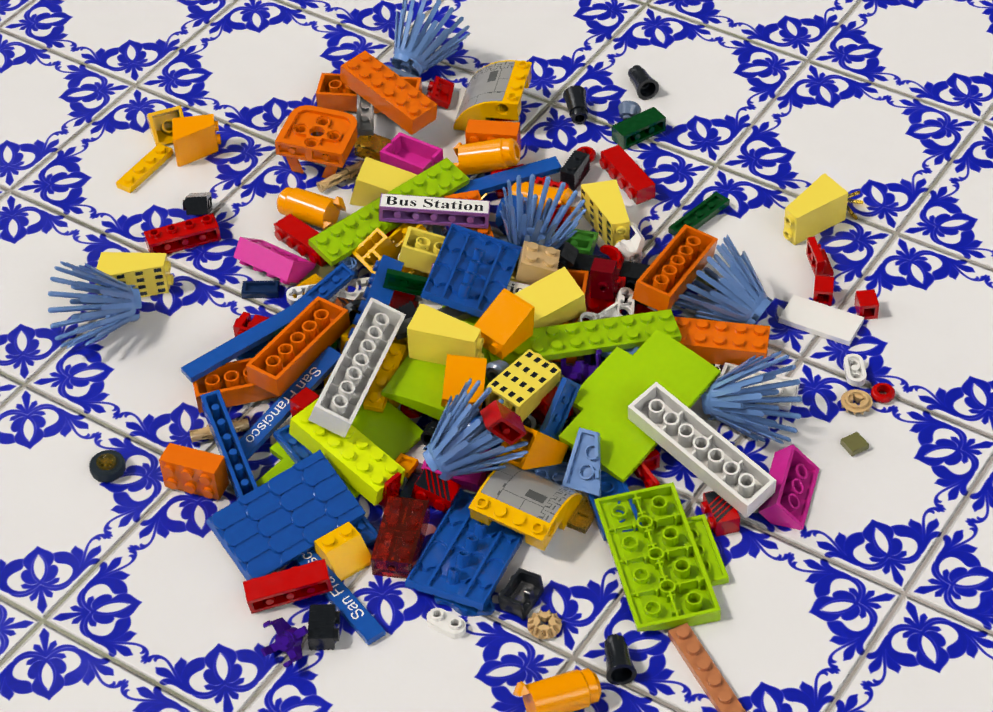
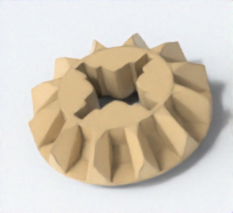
[841,389,873,415]
[527,609,562,639]

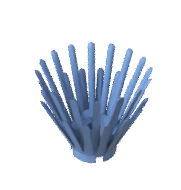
[391,0,471,77]
[500,174,587,249]
[674,234,773,324]
[48,261,142,349]
[701,351,802,444]
[423,378,529,481]

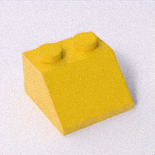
[146,105,184,146]
[314,522,374,581]

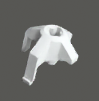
[614,222,645,263]

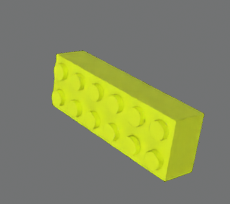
[289,399,405,506]

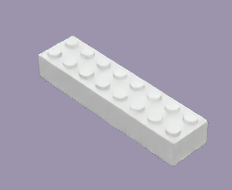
[308,297,406,438]
[628,382,776,518]

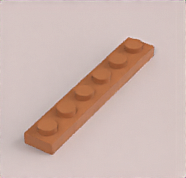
[668,623,746,712]

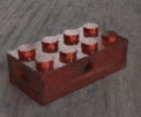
[371,496,430,579]

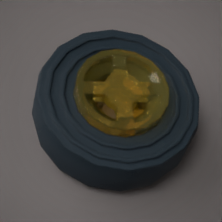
[89,450,126,483]

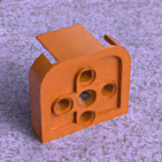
[275,105,358,178]

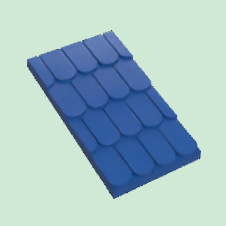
[420,223,522,317]
[206,450,366,581]
[405,490,525,611]

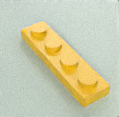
[116,143,173,193]
[363,342,408,413]

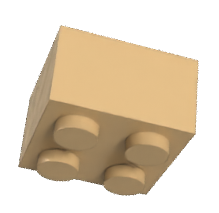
[515,241,560,284]

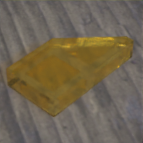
[567,496,595,534]

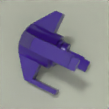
[561,349,603,385]
[260,617,309,668]

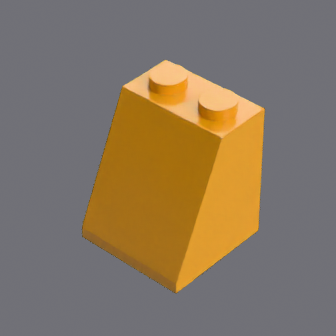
[172,114,221,167]
[474,288,535,360]
[441,354,487,411]
[496,425,569,470]

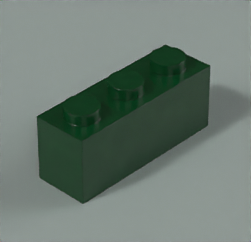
[612,107,666,150]

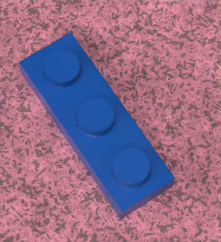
[539,377,581,440]

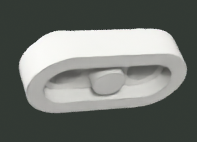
[843,354,867,387]
[427,608,466,639]

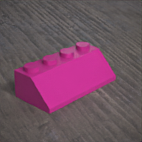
[234,237,316,285]
[758,444,819,530]

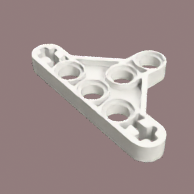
[286,277,370,305]
[577,287,635,322]

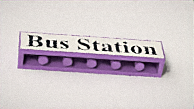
[379,193,490,229]

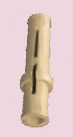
[316,160,364,192]
[189,418,250,443]

